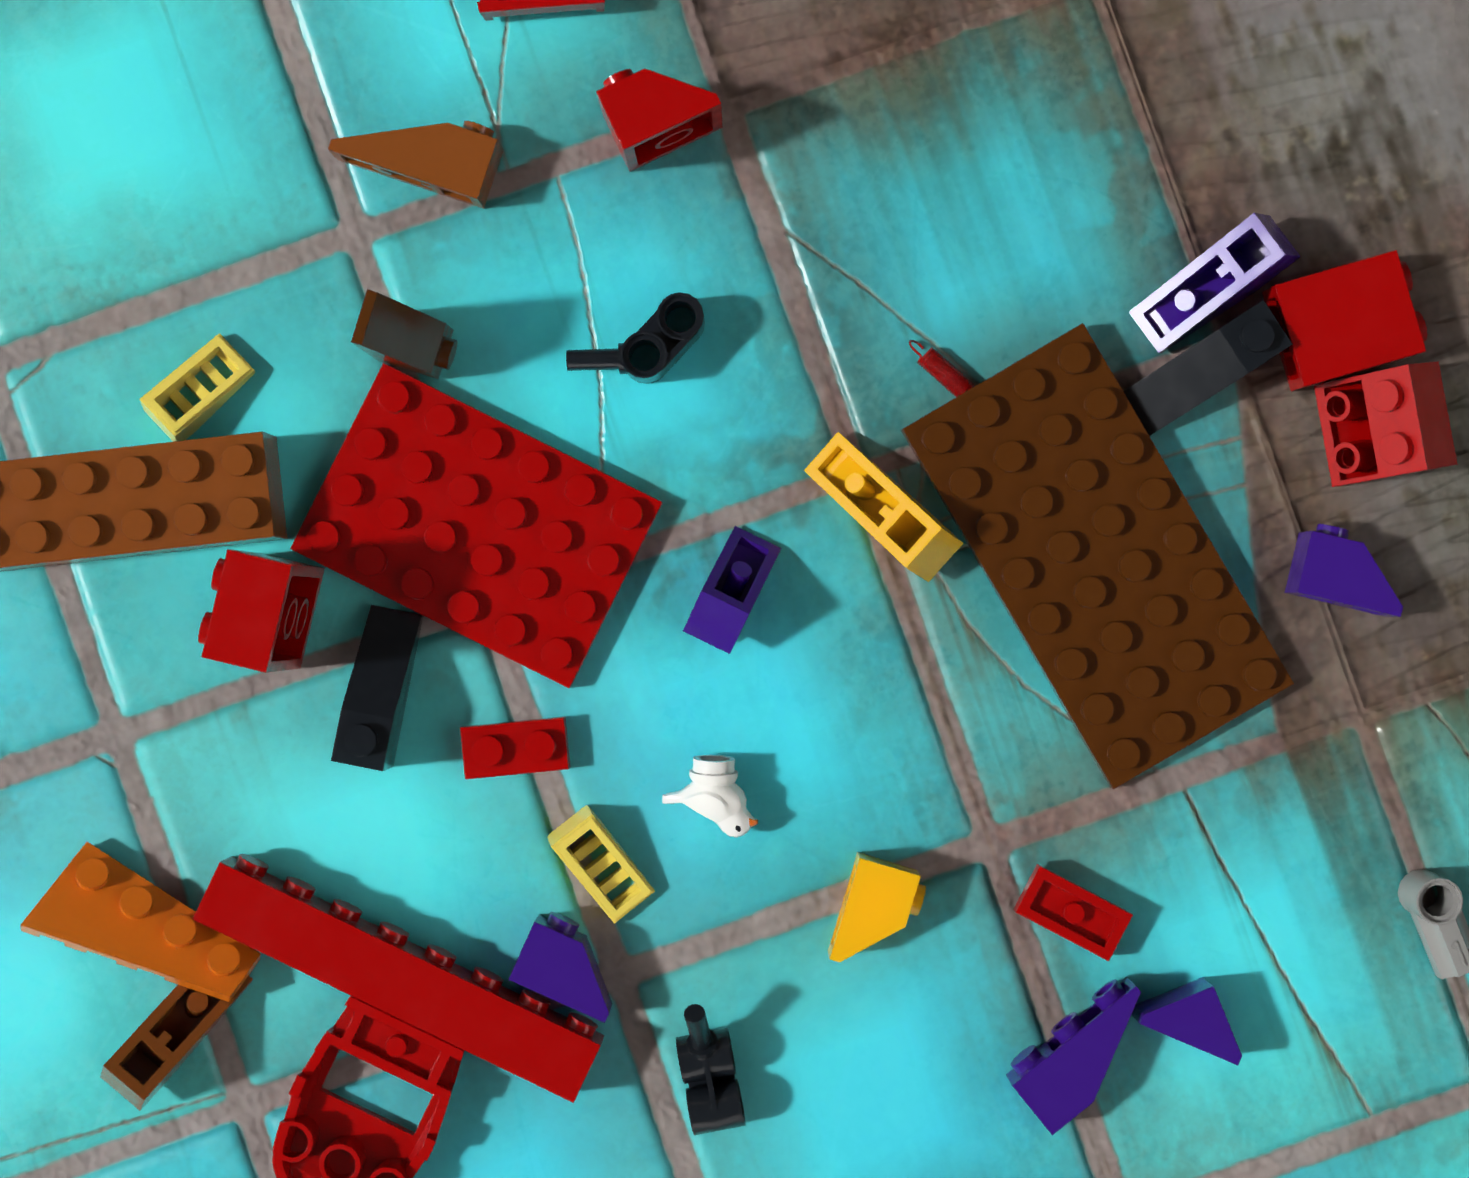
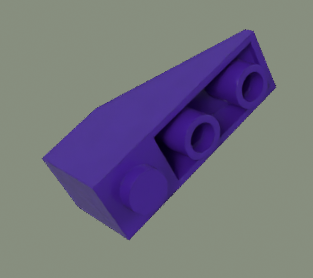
[1006,977,1141,1135]

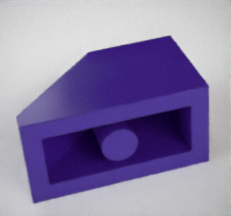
[1284,524,1403,617]
[683,526,781,654]
[508,912,613,1023]

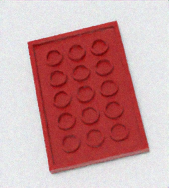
[290,363,663,688]

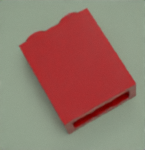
[1262,250,1428,392]

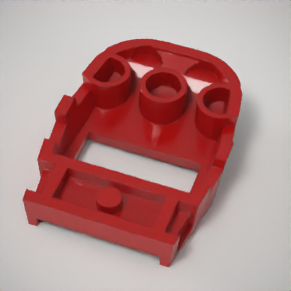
[272,996,464,1178]

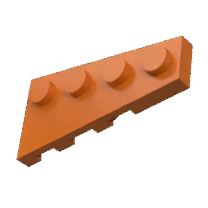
[20,842,261,1002]

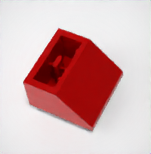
[1314,361,1458,487]

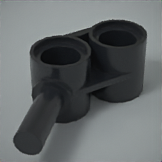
[566,292,705,384]
[676,1004,746,1135]

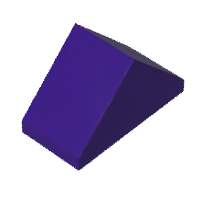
[1131,977,1242,1065]

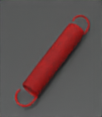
[909,340,976,397]

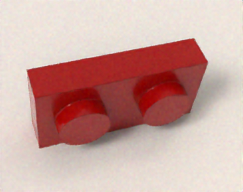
[460,716,570,779]
[1013,864,1133,961]

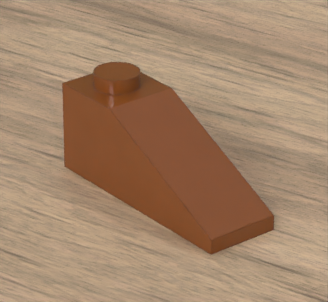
[328,121,504,209]
[100,976,253,1111]

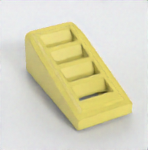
[139,333,255,442]
[547,805,655,924]

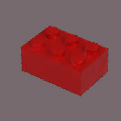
[198,549,325,673]

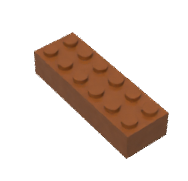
[0,432,288,572]

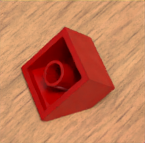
[596,68,723,172]

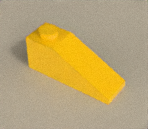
[804,432,964,582]

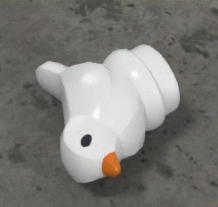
[662,755,758,838]

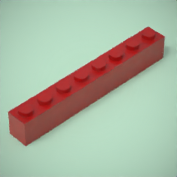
[193,854,604,1103]

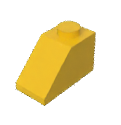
[828,852,926,962]

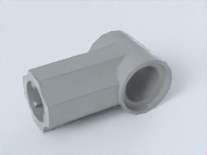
[1398,869,1469,979]

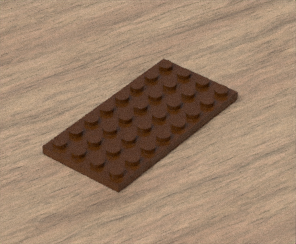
[901,323,1294,789]

